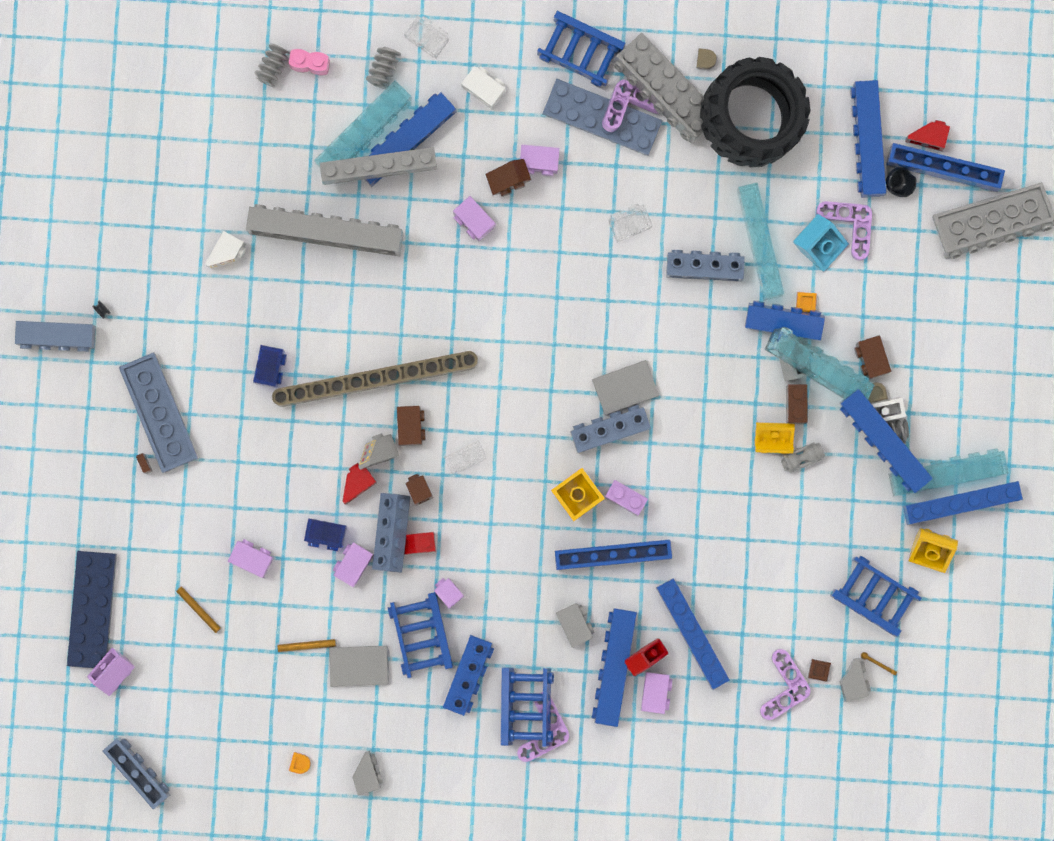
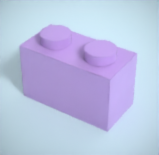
[520,145,560,176]
[453,196,496,241]
[605,480,648,516]
[227,539,274,578]
[333,542,374,587]
[434,578,464,609]
[87,647,135,696]
[641,672,672,714]

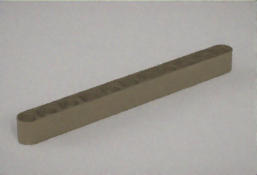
[272,351,478,407]

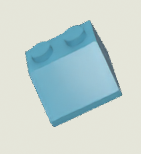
[793,214,849,272]

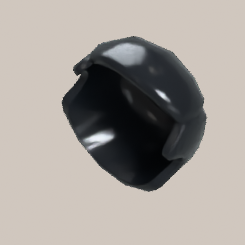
[886,167,917,197]

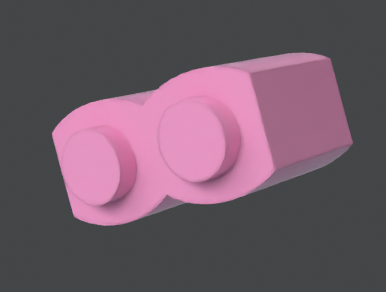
[289,49,330,75]

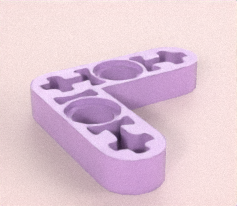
[602,80,660,132]
[816,201,872,261]
[760,649,810,720]
[517,692,569,762]

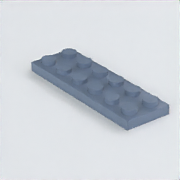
[542,79,663,156]
[119,352,199,473]

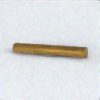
[176,586,221,633]
[277,639,336,652]

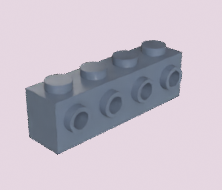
[666,250,745,282]
[15,321,96,352]
[570,405,651,453]
[372,493,411,573]
[102,737,171,810]

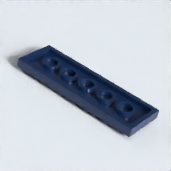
[67,551,117,668]

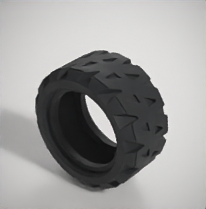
[700,57,811,168]

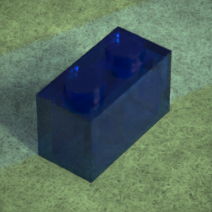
[253,345,287,388]
[304,518,347,551]

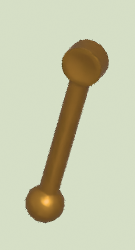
[861,652,897,676]

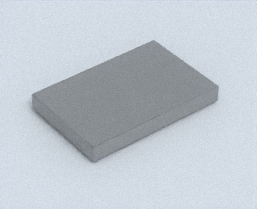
[592,360,659,415]
[329,646,389,687]

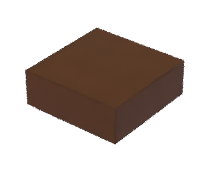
[136,453,153,474]
[808,659,831,682]

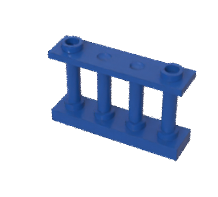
[537,11,626,87]
[830,556,922,637]
[388,592,453,678]
[501,667,554,747]

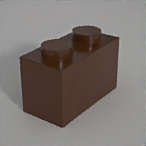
[485,159,531,197]
[854,335,892,380]
[786,384,808,424]
[397,406,426,446]
[405,474,433,506]

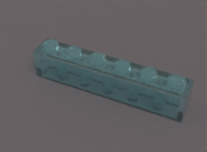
[314,80,412,168]
[737,183,784,301]
[765,327,875,399]
[888,448,1009,497]

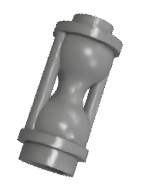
[781,443,825,473]

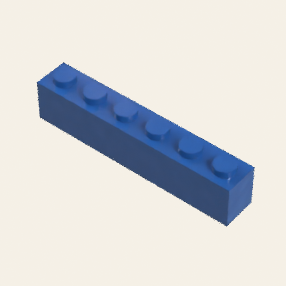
[850,80,886,198]
[363,92,457,187]
[886,143,1005,192]
[840,388,933,493]
[903,481,1023,525]
[554,539,672,570]
[656,578,730,690]
[591,608,637,727]

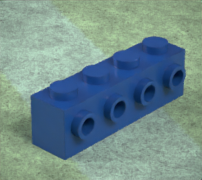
[745,301,825,341]
[442,635,494,716]

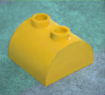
[551,468,605,521]
[908,528,958,573]

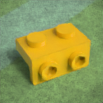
[754,422,795,454]

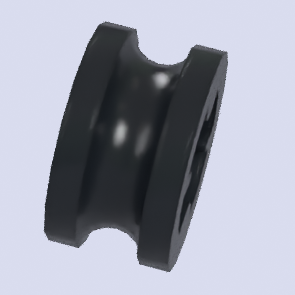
[92,300,111,319]

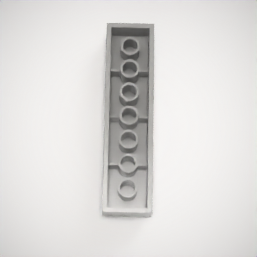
[246,204,403,257]

